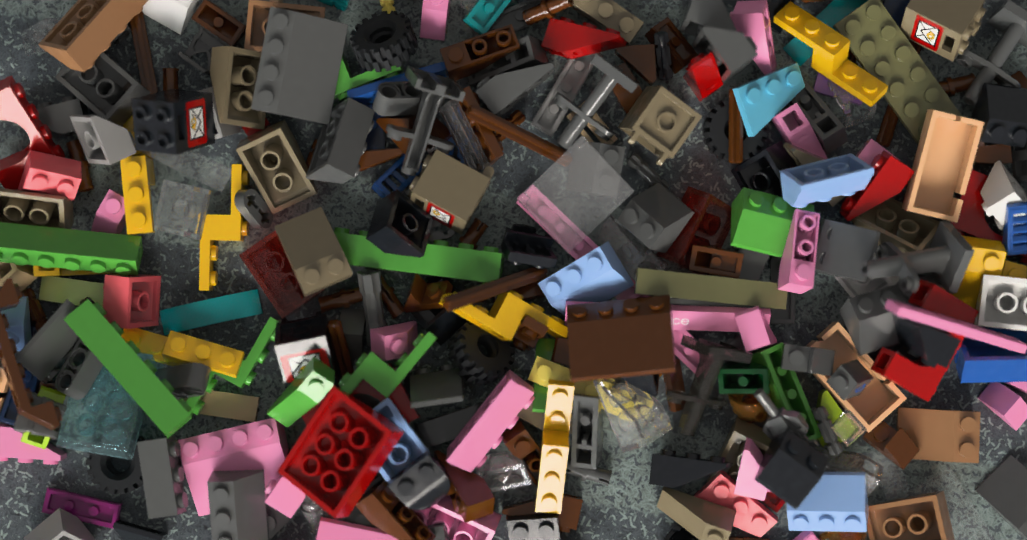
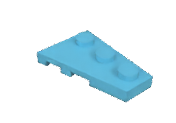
[732,63,805,137]

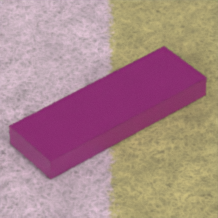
[42,487,123,529]

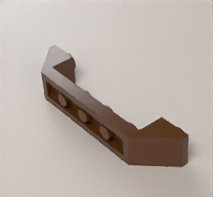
[0,278,62,430]

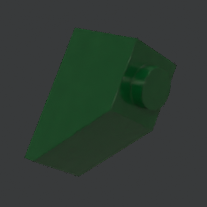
[717,361,770,394]

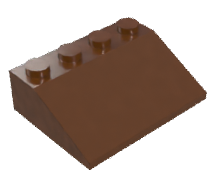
[567,295,676,382]

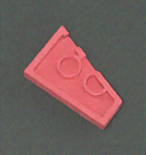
[694,471,778,538]

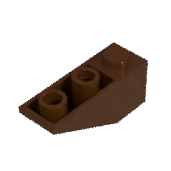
[440,24,520,81]
[502,419,541,487]
[434,450,495,523]
[356,479,436,540]
[502,493,583,533]

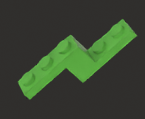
[334,53,404,101]
[186,317,281,418]
[338,332,437,398]

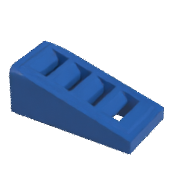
[371,154,422,198]
[1002,202,1027,256]

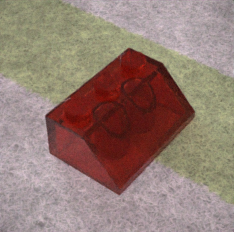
[656,186,731,275]
[239,231,325,318]

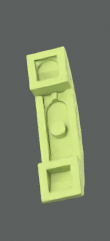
[39,276,104,308]

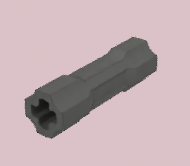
[357,268,388,346]

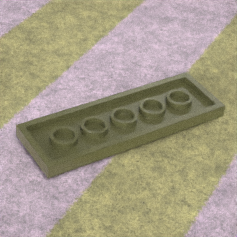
[833,0,963,145]

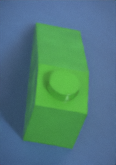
[267,357,334,428]

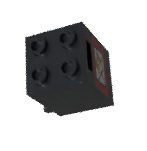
[132,89,215,155]
[274,311,339,395]

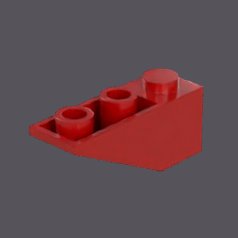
[541,17,627,59]
[683,52,723,102]
[839,150,915,221]

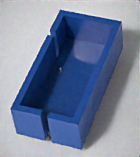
[953,326,1027,383]

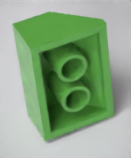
[731,187,814,258]

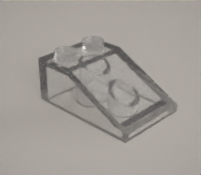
[593,377,672,453]

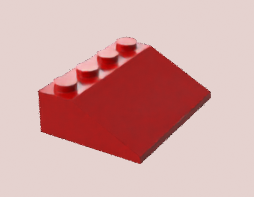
[277,386,404,518]

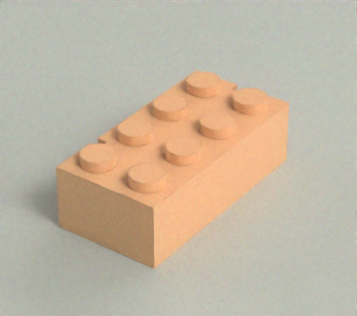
[902,109,984,223]
[806,322,907,432]

